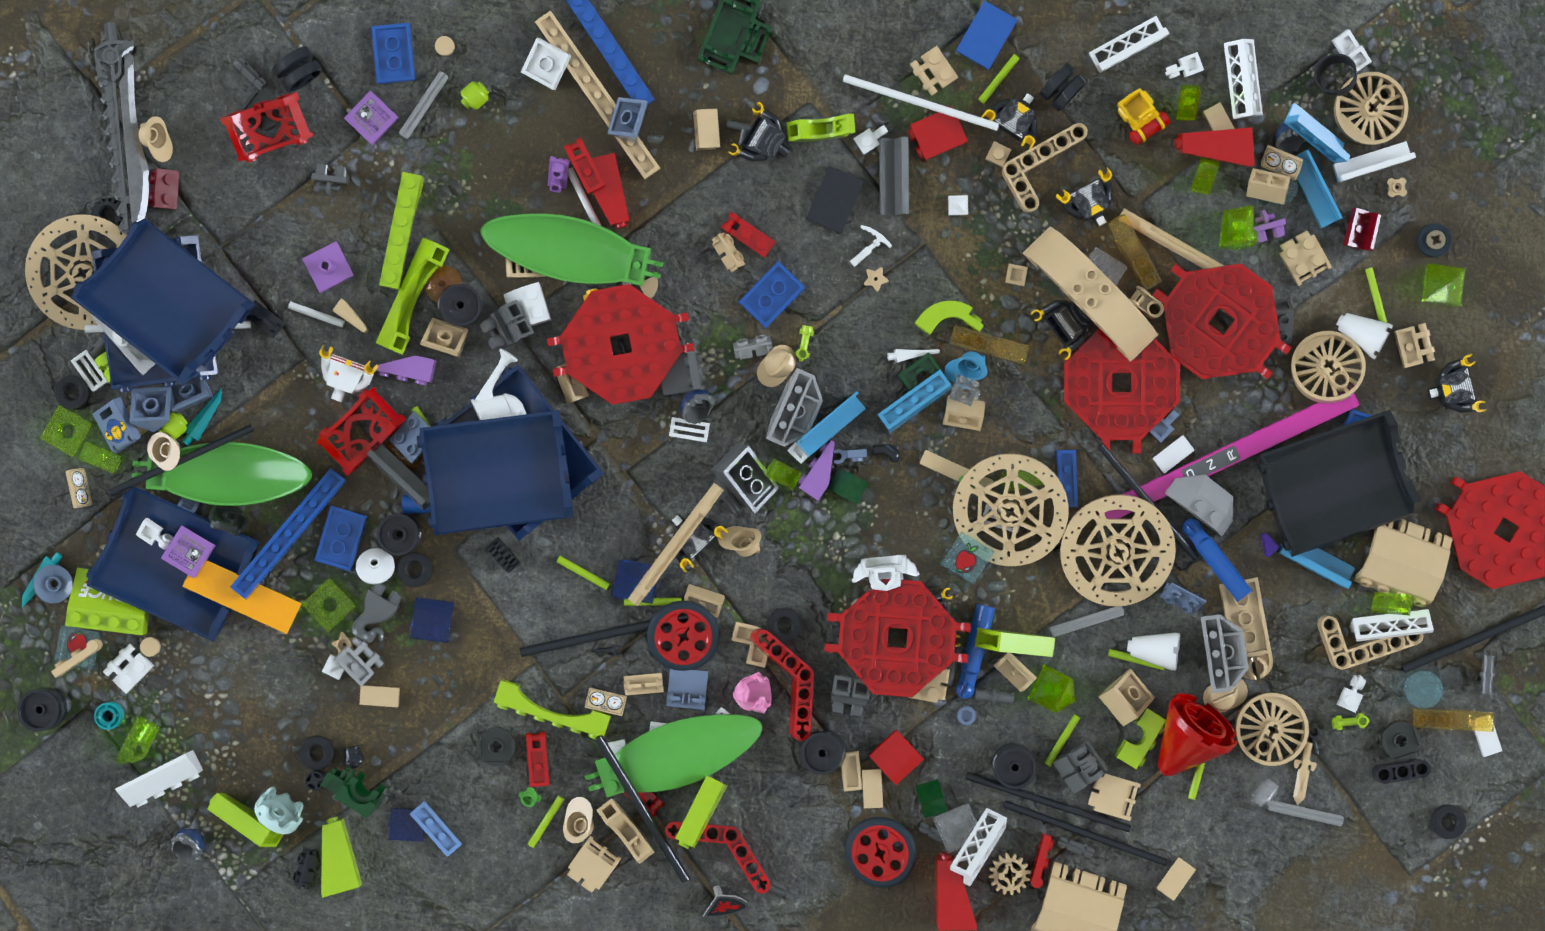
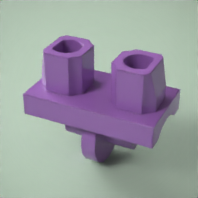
[547,156,570,193]
[1248,210,1286,244]

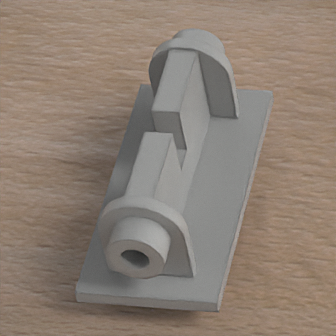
[733,335,773,360]

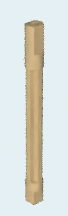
[1117,208,1224,269]
[628,483,724,606]

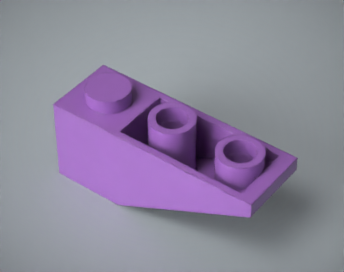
[373,356,437,385]
[798,440,835,500]

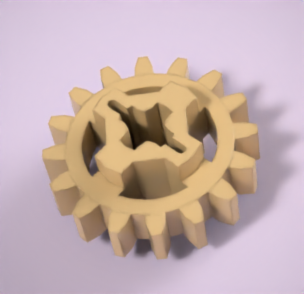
[988,853,1030,895]

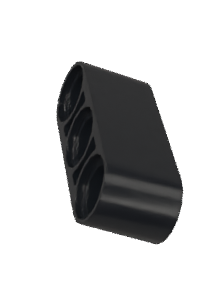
[1372,759,1431,784]

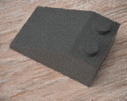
[711,444,780,514]

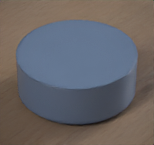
[956,706,976,725]

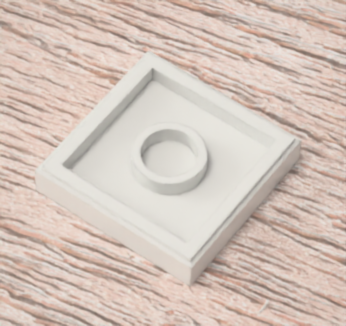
[521,38,572,90]

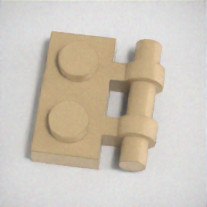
[910,46,958,96]
[1394,323,1435,368]

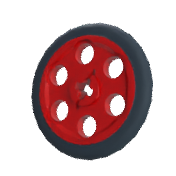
[647,601,720,671]
[845,817,917,888]

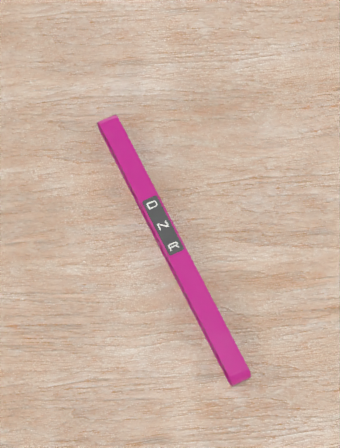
[1095,387,1360,519]

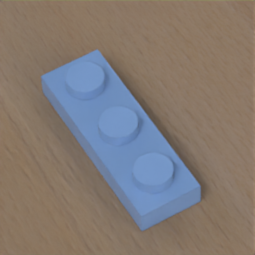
[410,800,462,857]

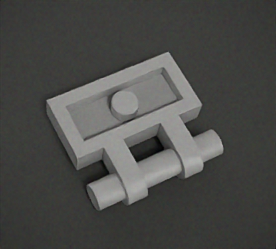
[334,636,384,686]

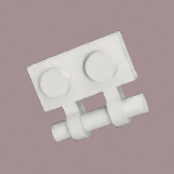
[103,644,154,694]

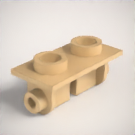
[712,232,745,272]
[624,673,664,695]

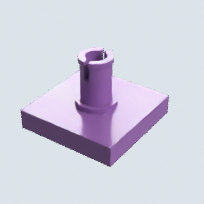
[302,241,355,293]

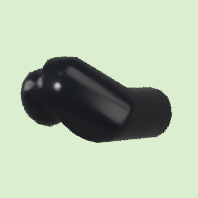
[873,444,900,463]

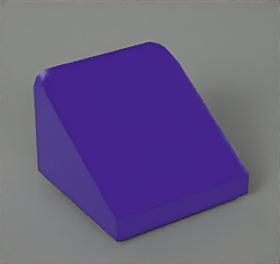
[1261,533,1279,557]

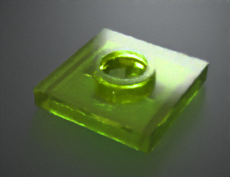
[40,405,94,457]
[301,578,356,632]

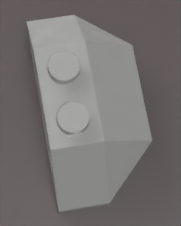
[766,368,823,446]
[1165,474,1233,537]
[1201,614,1249,693]

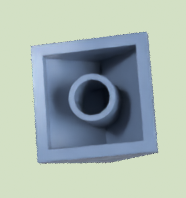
[607,97,648,143]
[170,378,213,412]
[129,387,172,432]

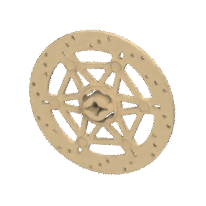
[25,214,127,330]
[953,454,1069,566]
[1060,494,1176,606]

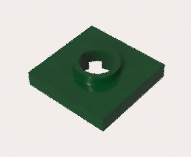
[897,352,951,391]

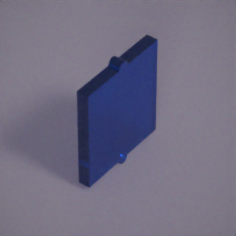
[388,808,424,842]

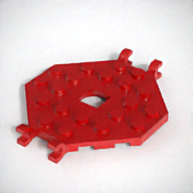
[1152,263,1292,379]
[547,284,695,405]
[1064,311,1180,454]
[1434,471,1545,589]
[824,578,971,698]

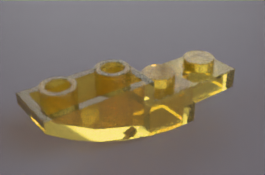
[1107,214,1163,291]
[949,325,1030,365]
[1413,708,1494,732]

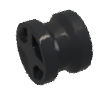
[305,770,326,791]

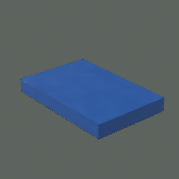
[956,1,1018,70]
[371,23,416,84]
[739,261,806,329]
[314,505,368,571]

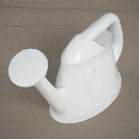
[471,349,527,420]

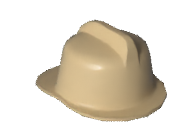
[139,116,173,162]
[757,345,796,387]
[147,432,180,471]
[718,526,762,557]
[1203,679,1248,713]
[563,797,594,843]

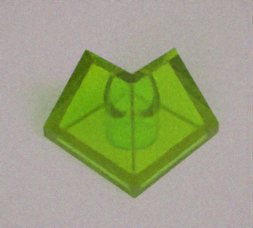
[1422,263,1466,306]
[1027,664,1076,714]

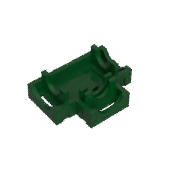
[697,0,772,75]
[320,766,386,818]

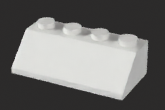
[116,750,203,808]

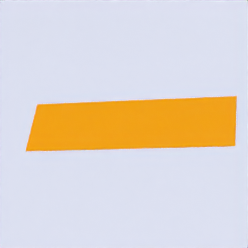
[182,560,302,634]

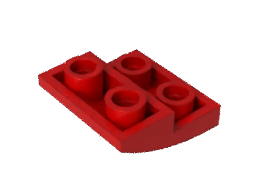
[868,729,924,785]

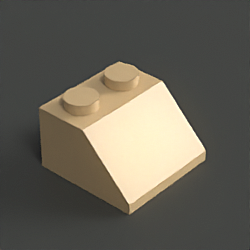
[1099,668,1155,726]

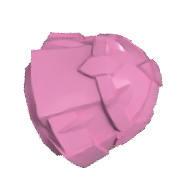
[733,672,772,714]

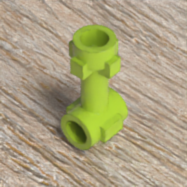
[795,325,814,362]
[1332,713,1370,730]

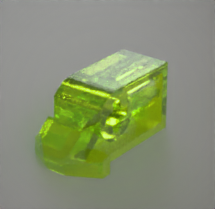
[115,715,160,765]

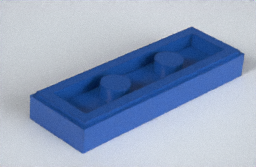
[1056,450,1078,507]

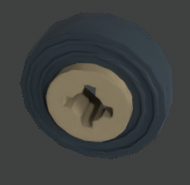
[1417,223,1452,258]

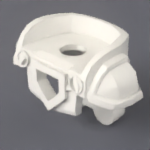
[852,555,919,591]

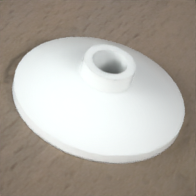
[356,548,395,584]

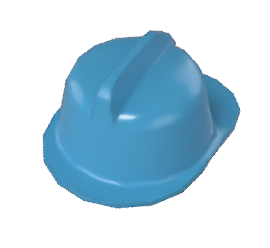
[944,351,988,384]

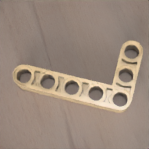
[1002,123,1088,213]
[1317,615,1424,670]

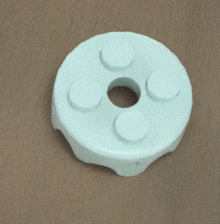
[254,787,303,834]

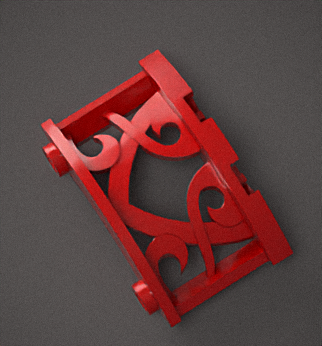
[220,92,314,163]
[316,387,407,476]

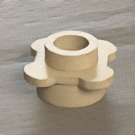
[1387,178,1407,197]

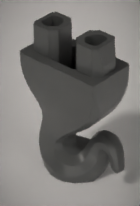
[352,583,402,643]

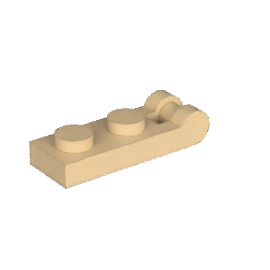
[51,639,103,678]

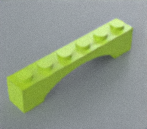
[379,172,424,290]
[376,238,450,355]
[493,679,612,739]

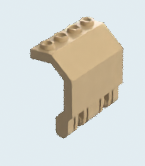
[1354,519,1452,607]
[1031,861,1127,931]

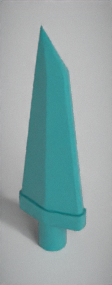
[182,388,222,446]
[22,552,63,607]

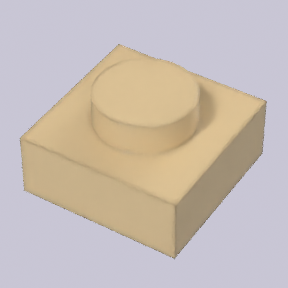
[985,141,1011,167]
[1005,264,1028,287]

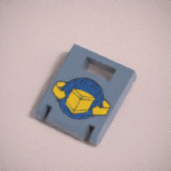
[92,397,141,454]

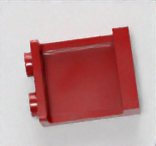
[908,106,968,162]

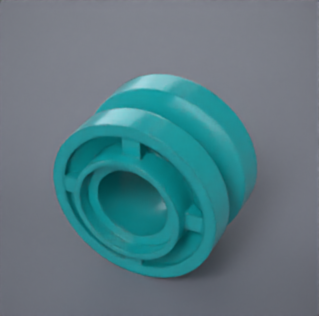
[94,701,125,730]

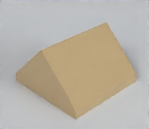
[420,318,469,357]

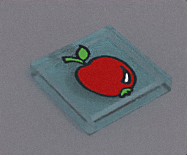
[941,531,994,584]
[54,625,101,670]

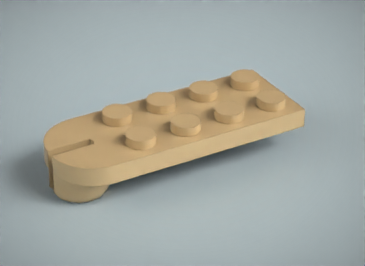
[1219,577,1273,680]

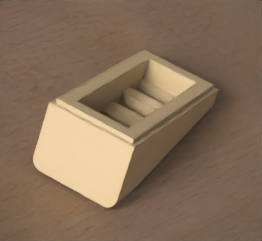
[506,258,546,278]
[333,298,369,334]

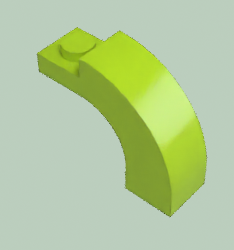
[786,114,855,142]
[914,301,984,335]

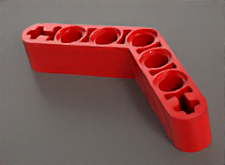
[750,628,814,741]
[665,821,770,894]

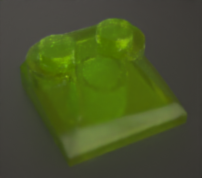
[1218,205,1258,250]

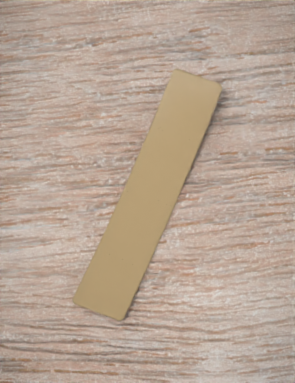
[920,450,993,494]

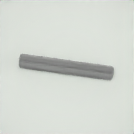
[399,71,448,139]
[1050,606,1124,637]
[1268,800,1344,826]

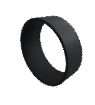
[1314,54,1357,96]

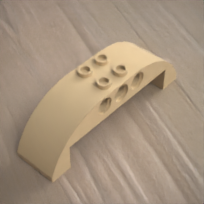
[1022,227,1158,362]

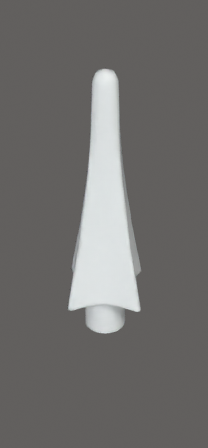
[887,349,940,363]

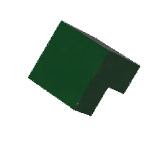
[827,467,868,504]
[915,779,947,818]

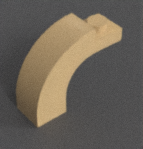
[597,798,654,864]

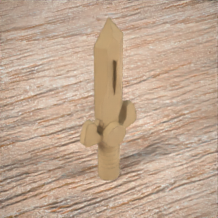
[1293,742,1317,806]

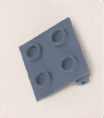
[389,411,430,463]
[1159,582,1207,614]
[666,669,708,710]

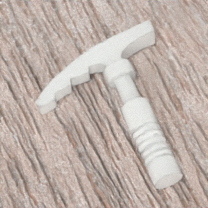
[850,225,892,267]

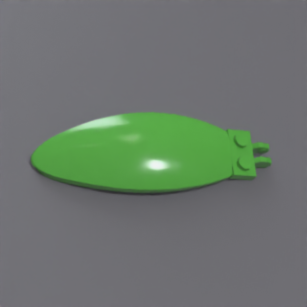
[481,214,664,286]
[132,442,312,506]
[585,714,762,797]

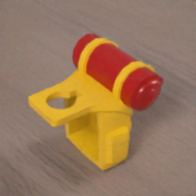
[1117,88,1170,146]

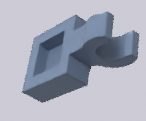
[1149,410,1179,443]
[833,449,867,464]

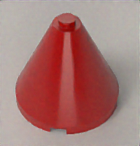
[1157,693,1237,776]

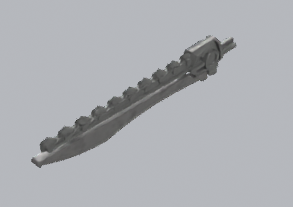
[94,22,150,234]

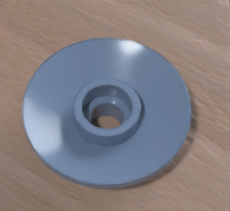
[34,565,73,603]

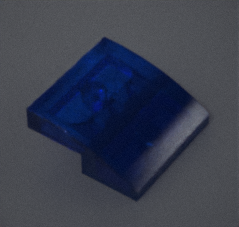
[612,560,657,604]
[410,597,454,643]

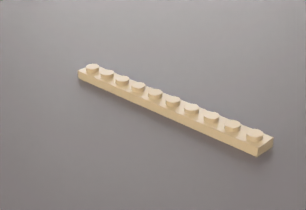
[535,11,660,179]

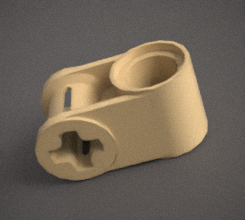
[1129,285,1164,319]

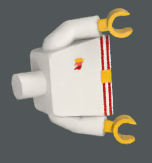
[319,345,378,402]

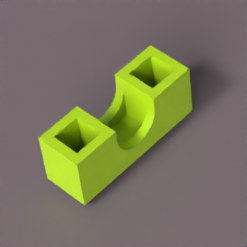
[1114,708,1166,769]

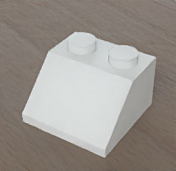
[504,282,551,326]

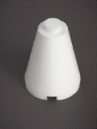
[1336,313,1393,359]
[1127,633,1180,671]

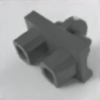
[311,164,349,196]

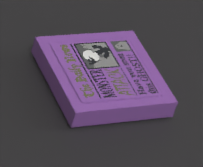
[344,91,399,145]
[161,525,215,579]

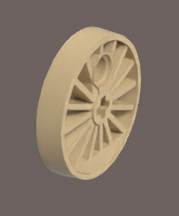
[1334,72,1408,145]
[1291,331,1366,404]
[1235,693,1309,766]

